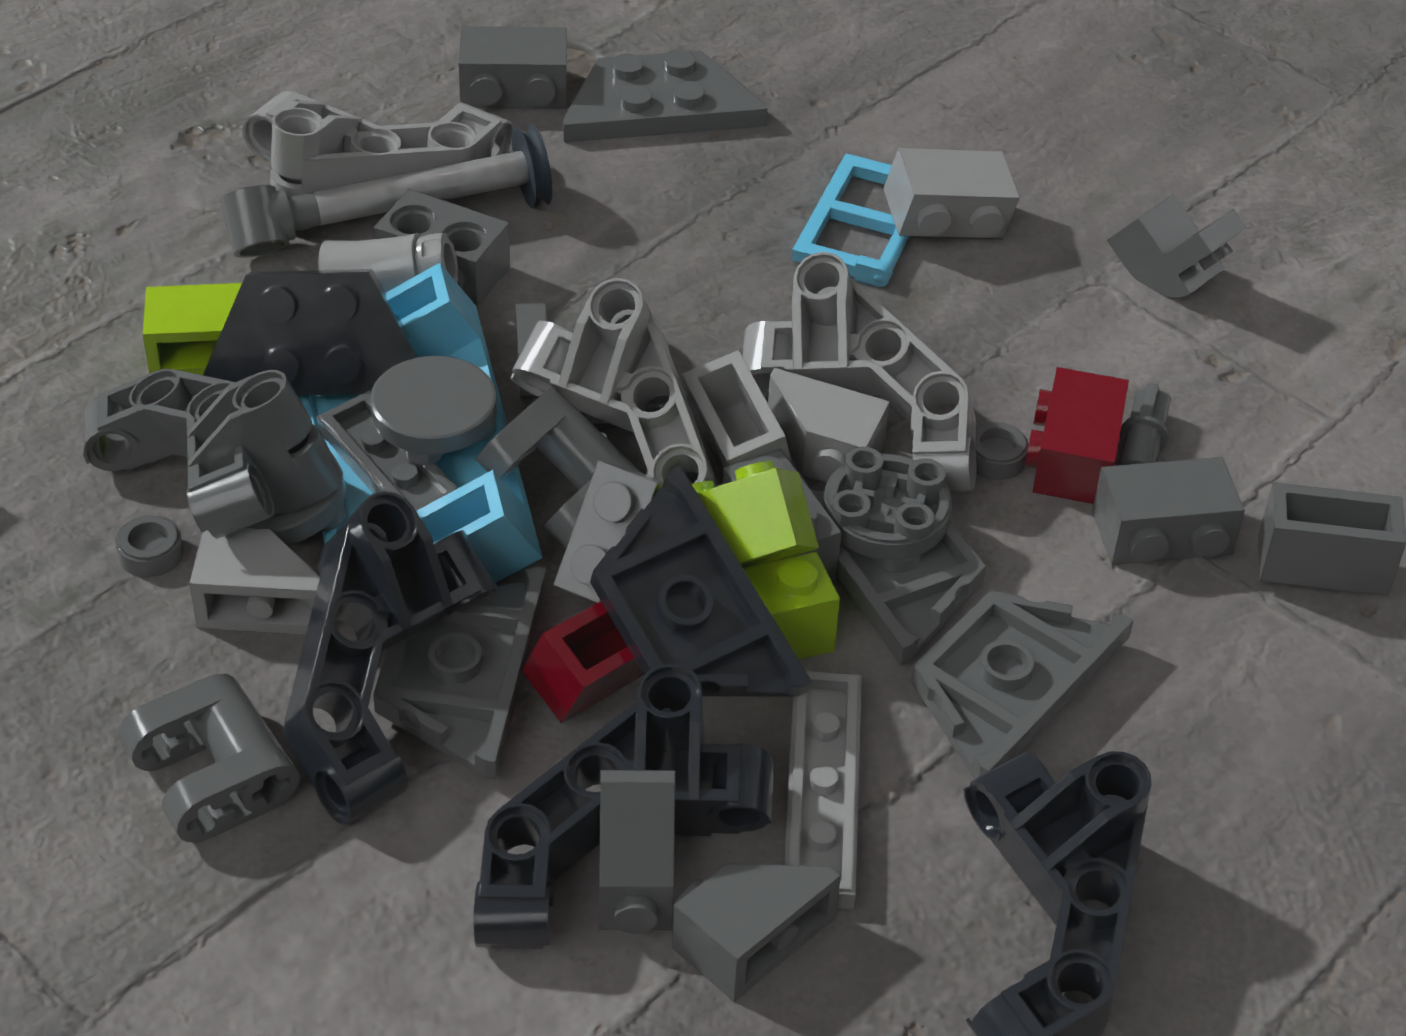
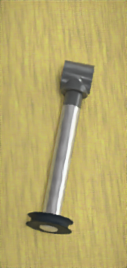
[220,123,552,258]

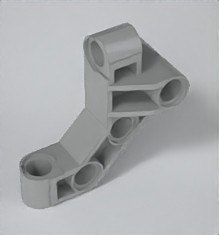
[242,91,514,231]
[742,252,977,493]
[510,278,718,487]

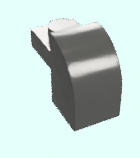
[1107,194,1247,298]

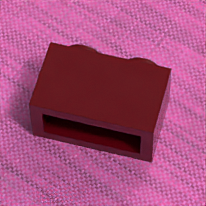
[1025,367,1129,504]
[522,601,644,724]

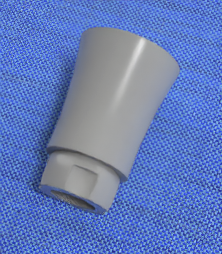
[319,233,458,293]

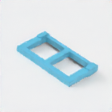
[791,153,910,287]

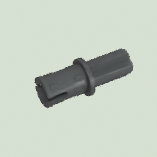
[1117,383,1171,466]

